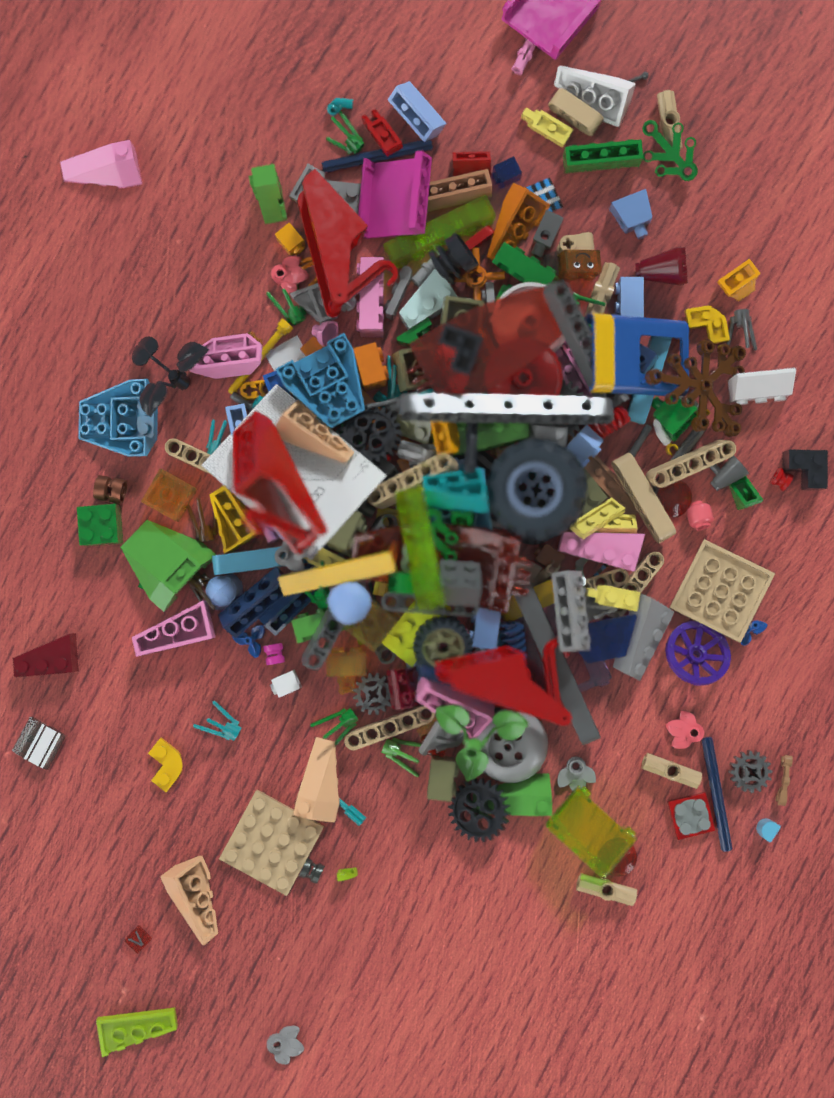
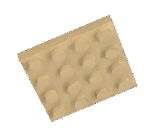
[669,539,775,643]
[219,790,324,896]

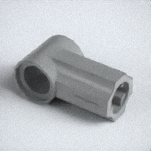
[397,440,437,465]

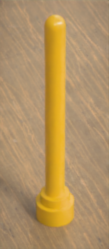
[228,319,294,394]

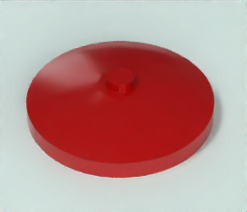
[484,338,563,410]

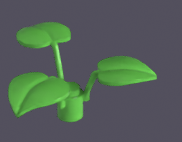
[436,704,528,782]

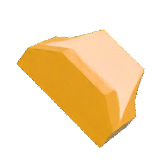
[717,258,760,302]
[430,422,460,456]

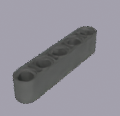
[381,592,479,617]

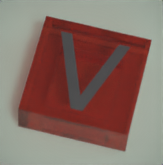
[124,925,152,954]

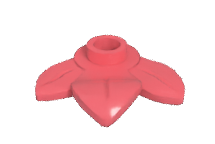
[271,256,309,293]
[666,711,704,749]

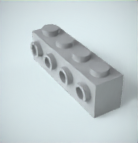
[552,570,590,652]

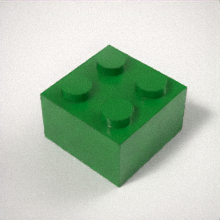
[77,504,123,546]

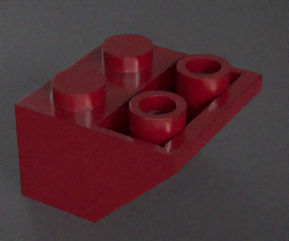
[386,666,422,710]

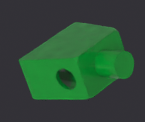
[387,573,436,595]

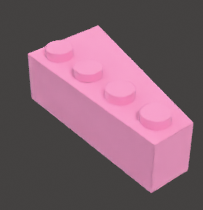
[132,600,216,657]

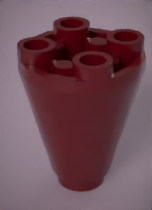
[635,246,688,285]

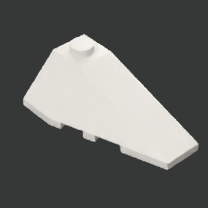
[554,66,636,127]

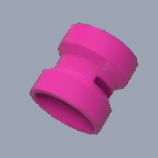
[263,643,285,665]

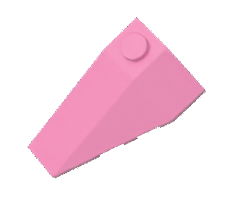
[60,140,142,188]

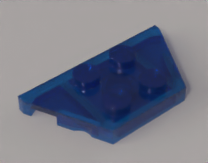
[578,614,637,664]

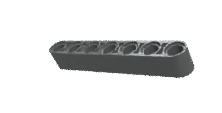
[544,282,619,404]

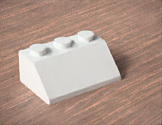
[728,368,796,405]

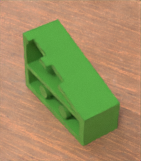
[249,164,287,224]
[292,608,356,643]

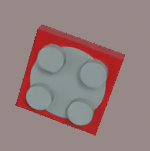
[667,792,716,840]

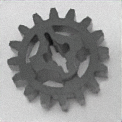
[353,673,391,715]
[728,750,773,793]

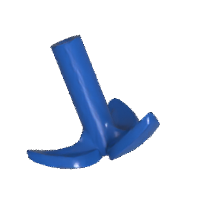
[741,620,768,646]
[232,625,265,658]

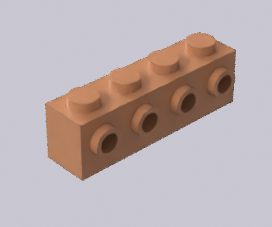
[427,169,492,212]

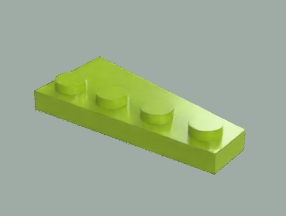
[96,1008,178,1057]

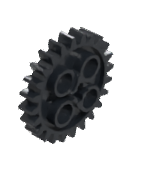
[339,407,402,465]
[448,778,511,843]

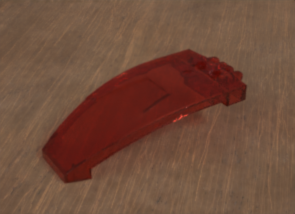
[407,286,566,395]
[352,523,533,614]

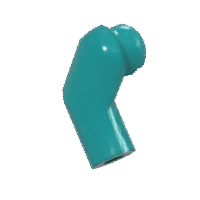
[327,98,353,116]

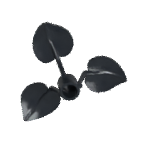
[132,336,209,417]

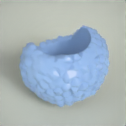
[328,582,371,624]

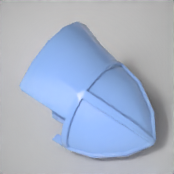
[206,573,244,611]

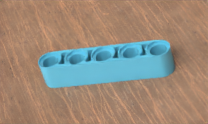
[627,336,672,425]
[212,547,308,576]

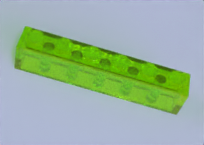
[383,194,496,269]
[395,486,446,611]

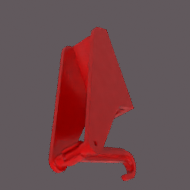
[297,169,398,318]
[233,410,328,555]
[434,639,572,726]

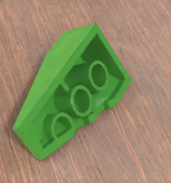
[473,773,552,816]

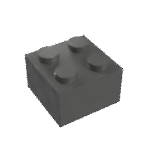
[438,560,482,607]

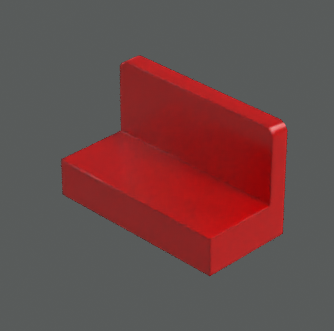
[452,151,491,179]

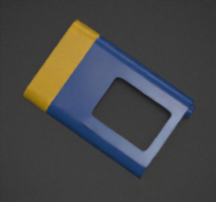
[584,313,689,396]

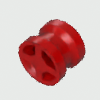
[770,467,794,491]

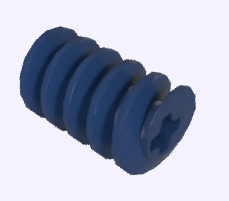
[499,621,527,660]

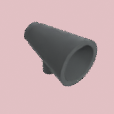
[709,456,750,491]

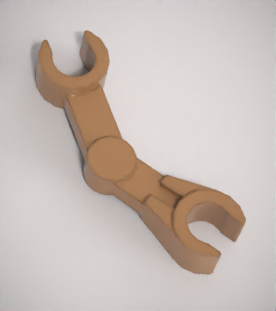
[775,755,793,806]

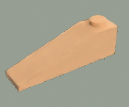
[275,399,355,464]
[293,737,340,822]
[160,856,218,945]

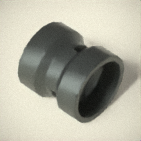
[299,858,324,884]

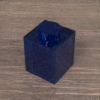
[491,156,522,189]

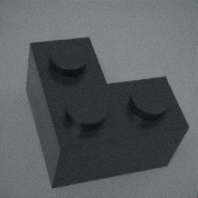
[438,323,485,376]
[782,450,828,491]

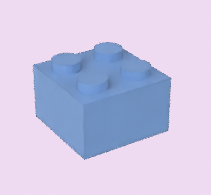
[469,608,501,649]

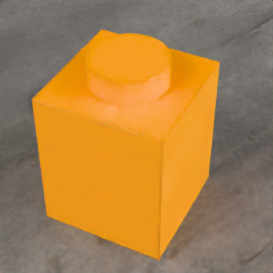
[275,222,305,256]

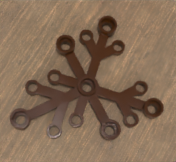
[645,339,746,437]

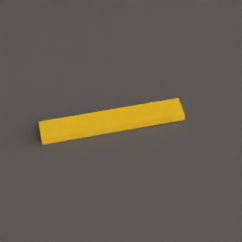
[278,551,396,596]

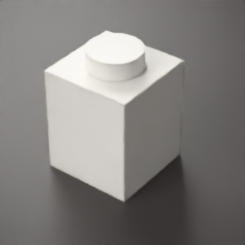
[270,670,302,698]

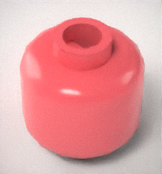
[686,501,714,531]

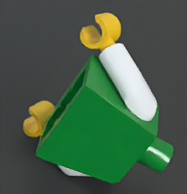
[651,396,710,455]

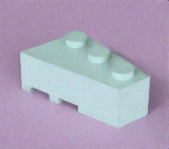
[399,269,457,330]

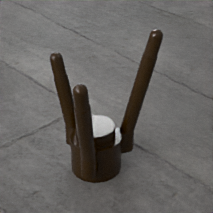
[188,572,215,609]

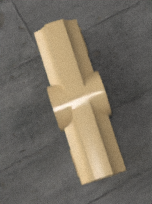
[657,90,683,149]
[585,262,620,316]
[641,752,702,789]
[576,873,637,906]

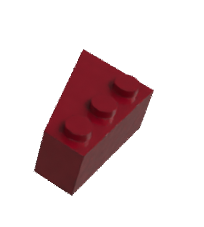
[13,633,79,677]

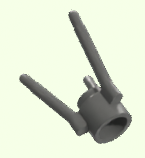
[726,309,757,351]
[364,397,399,433]

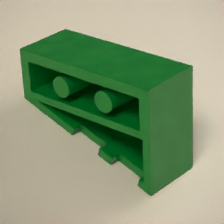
[492,242,560,285]

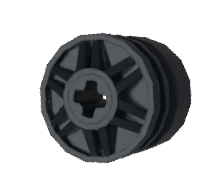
[428,232,479,285]

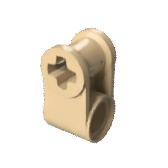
[557,232,595,258]

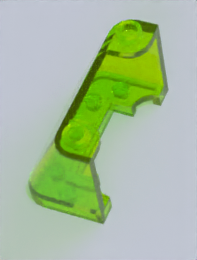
[545,785,637,879]

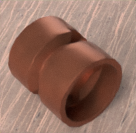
[93,475,127,504]

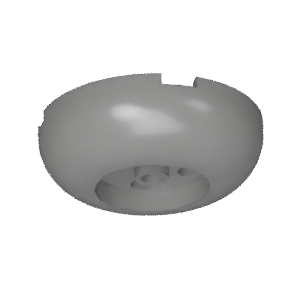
[477,706,548,783]

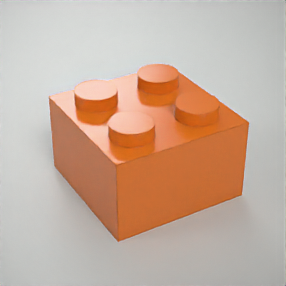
[353,342,389,392]

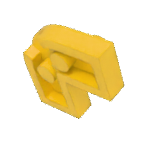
[684,306,730,344]
[148,737,183,792]

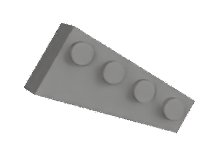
[613,593,674,681]

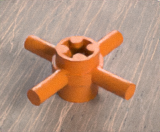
[453,248,505,300]

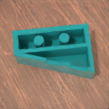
[422,468,488,513]

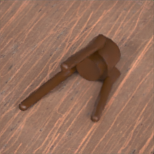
[187,498,218,542]

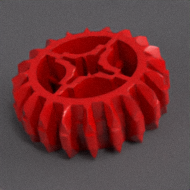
[581,406,631,439]

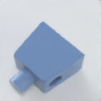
[609,189,652,239]

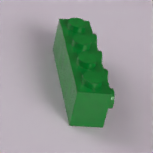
[563,139,643,174]

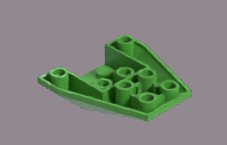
[120,520,216,612]

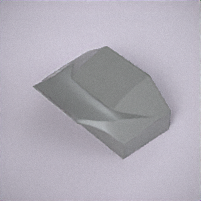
[528,423,569,447]

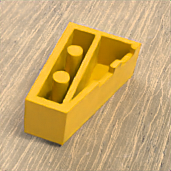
[210,485,258,554]

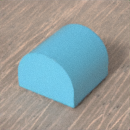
[756,818,781,842]

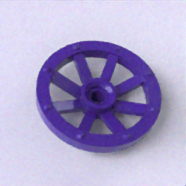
[665,621,731,686]

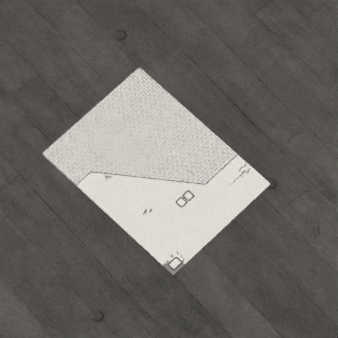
[202,384,386,560]

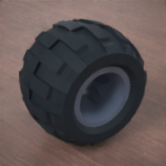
[486,439,588,540]

